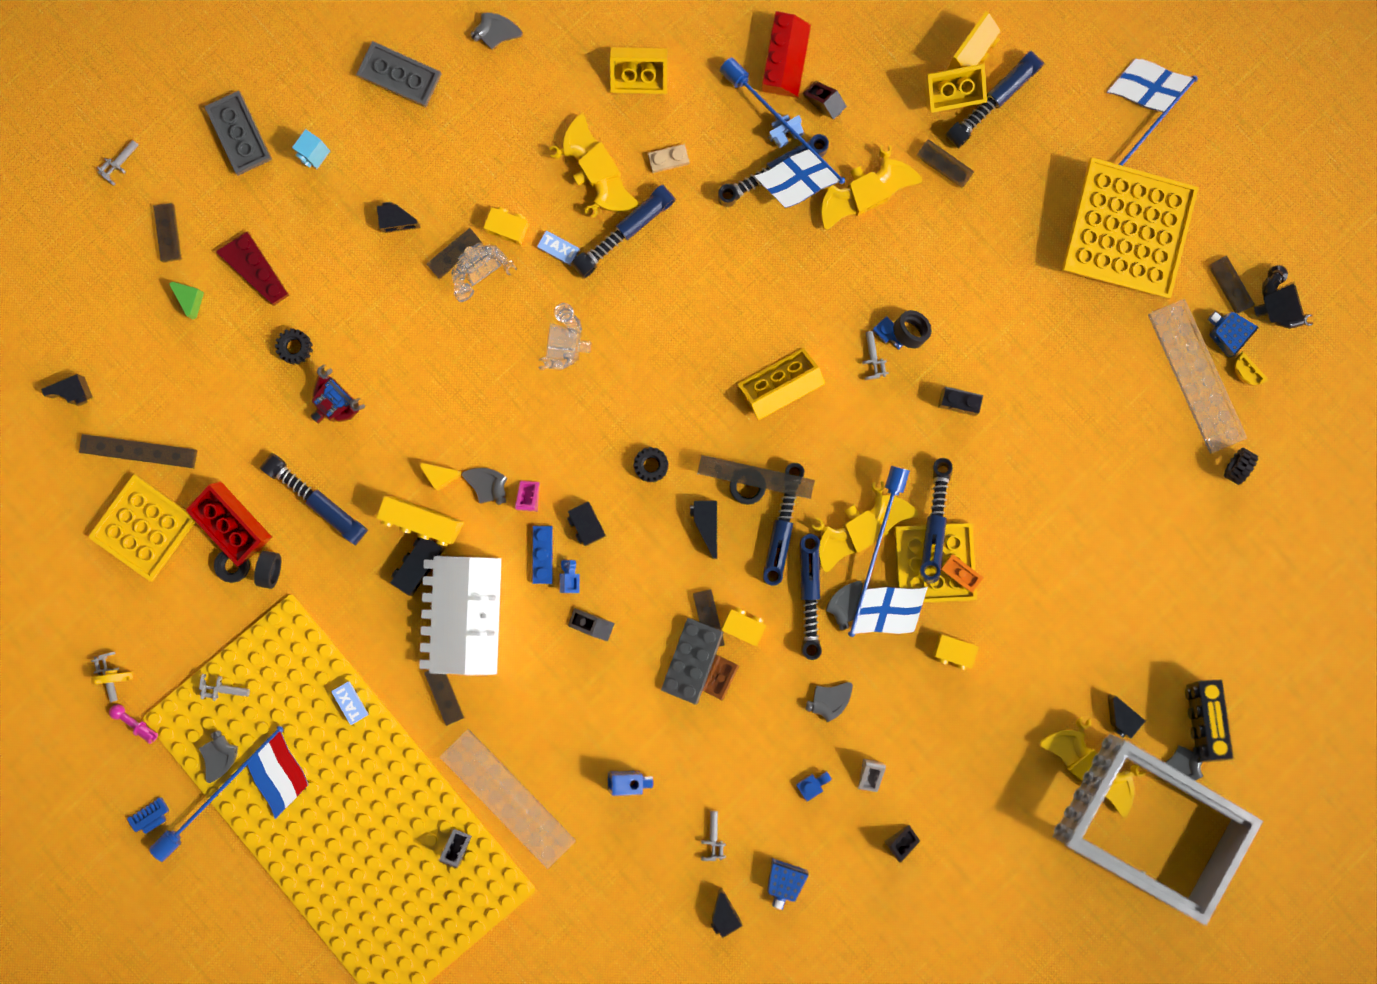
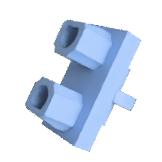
[768,113,804,148]

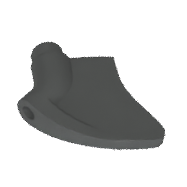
[470,13,522,50]
[462,468,508,505]
[826,581,863,630]
[806,682,853,722]
[199,730,238,783]
[1164,745,1203,781]

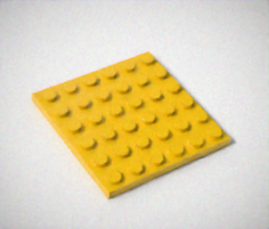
[1061,157,1199,299]

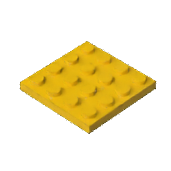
[88,474,196,581]
[895,523,977,603]

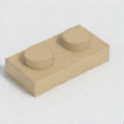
[648,144,689,173]

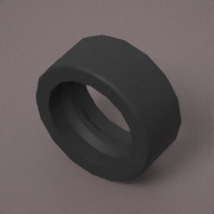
[893,310,932,349]
[729,468,766,505]
[254,551,282,589]

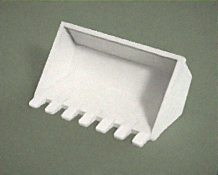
[419,556,501,675]

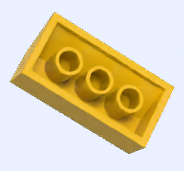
[738,348,825,420]
[377,496,464,546]

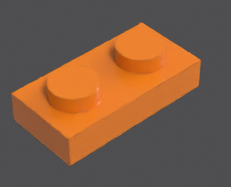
[941,554,984,593]

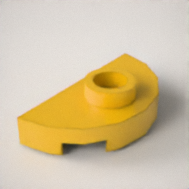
[1234,352,1269,385]
[91,670,133,684]

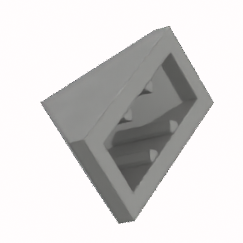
[858,759,886,792]

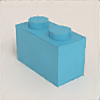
[292,129,330,169]

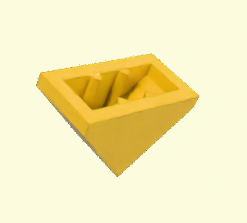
[420,463,462,490]

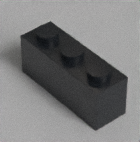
[390,537,445,596]

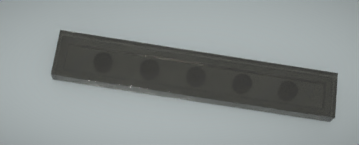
[79,434,197,469]
[697,455,815,499]

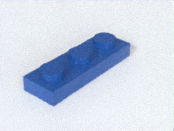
[533,526,553,584]

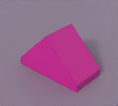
[515,481,540,512]

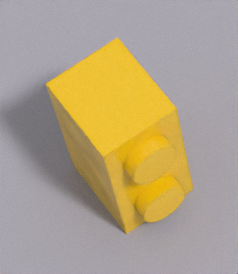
[483,207,529,246]
[721,607,766,647]
[932,634,979,671]

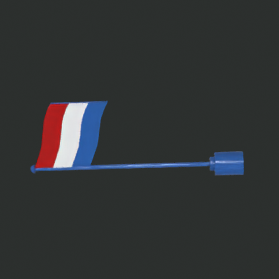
[149,726,308,862]

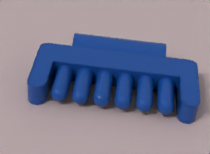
[127,797,169,834]

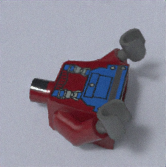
[310,364,365,424]

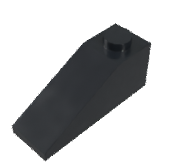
[690,501,717,559]

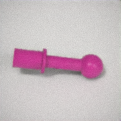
[109,704,158,744]

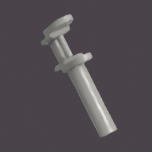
[97,140,138,185]
[862,331,889,380]
[91,652,119,702]
[199,674,250,701]
[701,811,726,861]

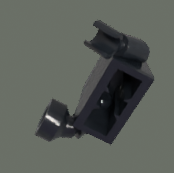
[1254,265,1313,329]

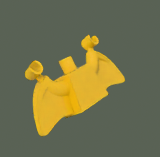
[549,114,639,218]
[821,145,922,230]
[812,480,918,572]
[1040,717,1146,817]

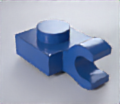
[872,316,903,350]
[560,560,580,593]
[796,771,832,802]

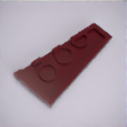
[216,231,290,305]

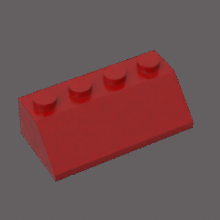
[761,11,811,98]
[185,481,272,567]

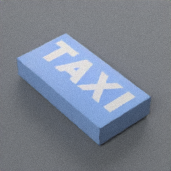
[537,230,580,266]
[331,681,369,725]

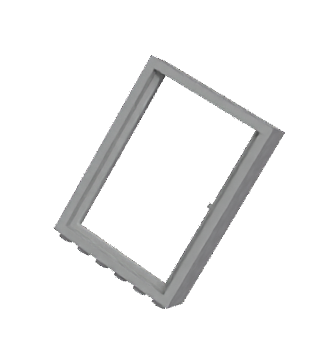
[1053,734,1263,925]

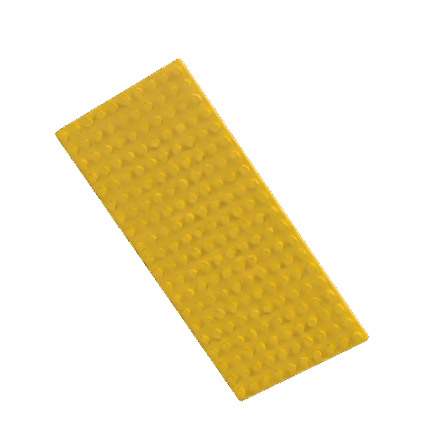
[143,595,535,984]

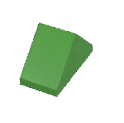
[169,282,204,320]

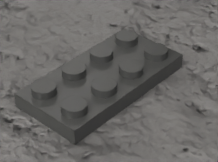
[356,41,442,107]
[205,91,272,176]
[661,618,724,705]

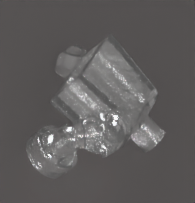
[451,243,517,302]
[538,303,591,370]

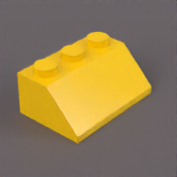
[947,11,1001,70]
[610,47,668,94]
[924,63,987,113]

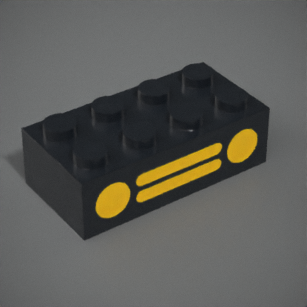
[1185,679,1234,763]

